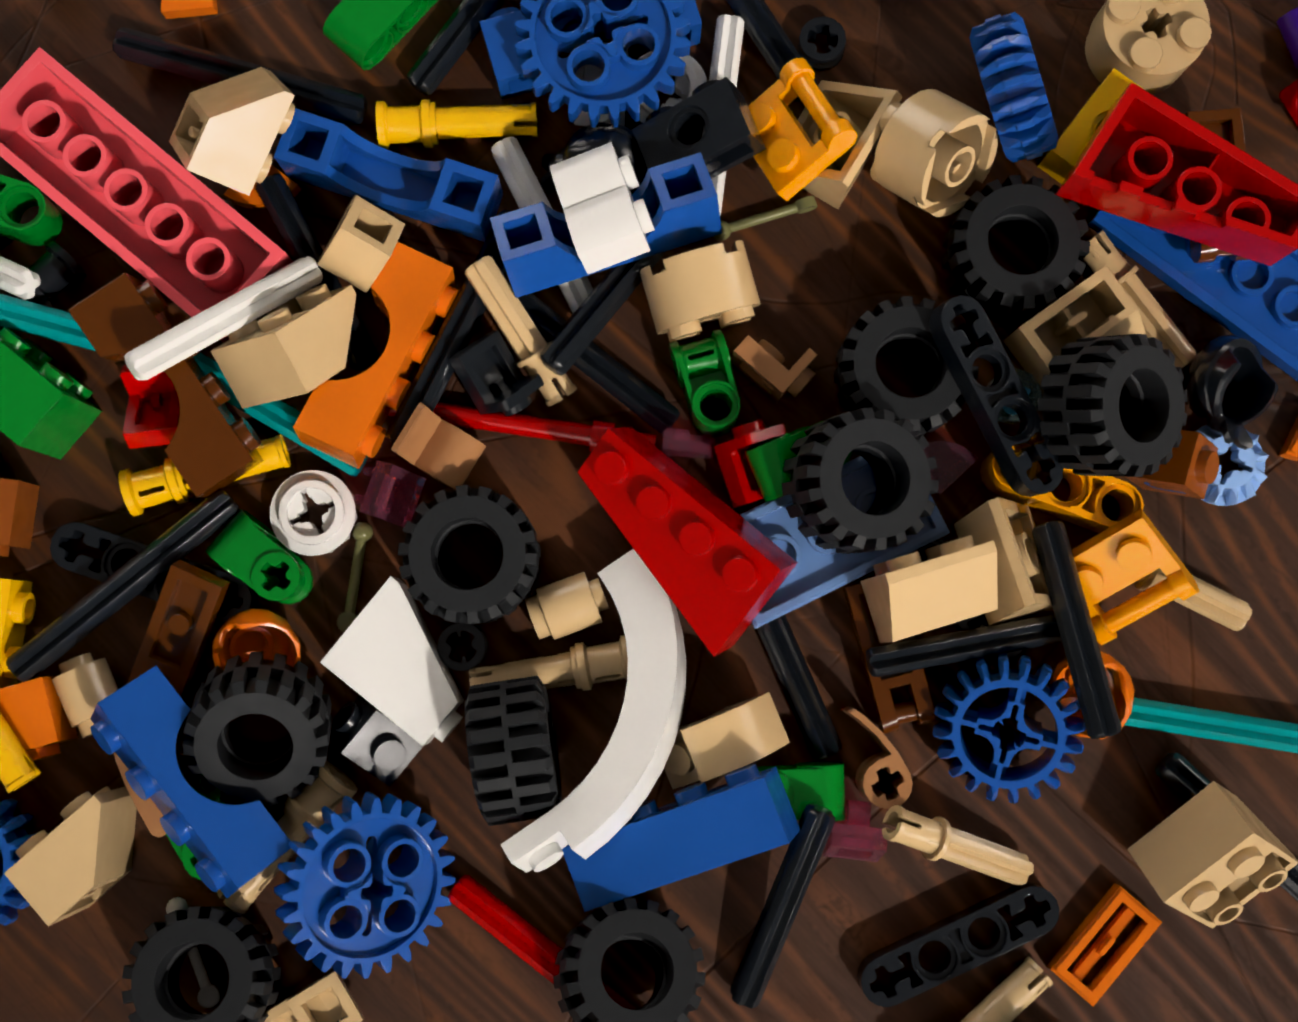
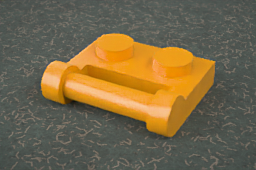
[748,58,857,201]
[1072,509,1199,645]

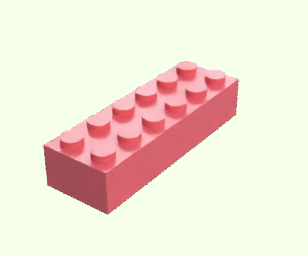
[0,47,294,343]

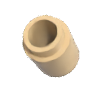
[525,572,609,640]
[52,652,118,738]

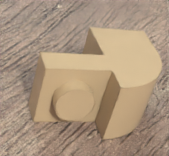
[317,194,405,293]
[664,692,790,789]

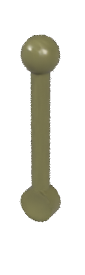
[713,196,818,241]
[337,521,373,632]

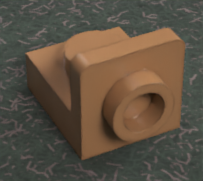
[731,335,818,403]

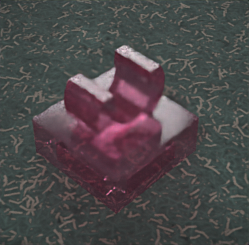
[354,460,426,527]
[823,800,887,862]

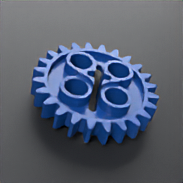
[515,0,691,128]
[274,792,456,979]

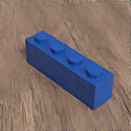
[562,764,801,912]

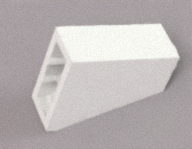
[320,576,464,746]

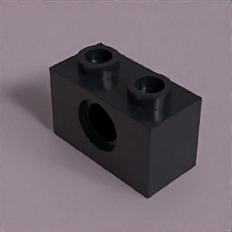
[632,77,766,179]

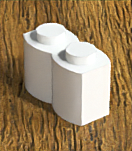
[549,142,655,274]

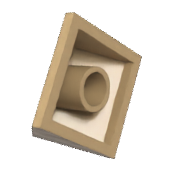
[798,80,902,209]
[954,497,1053,626]

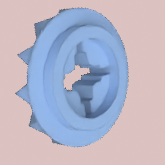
[1195,425,1269,506]

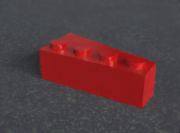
[1055,82,1298,266]
[577,427,798,657]

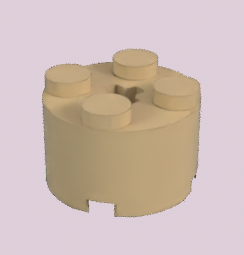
[1085,0,1212,95]
[870,89,998,217]
[639,240,761,343]

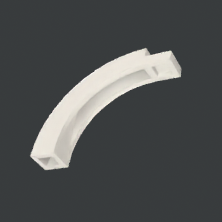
[500,549,686,873]

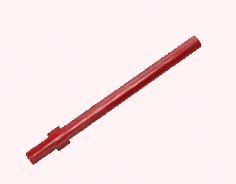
[388,402,657,452]

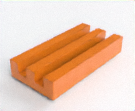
[1046,883,1162,1007]

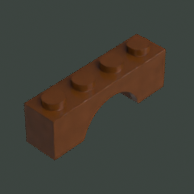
[68,273,264,497]

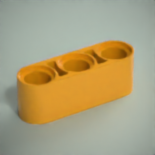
[980,443,1144,533]

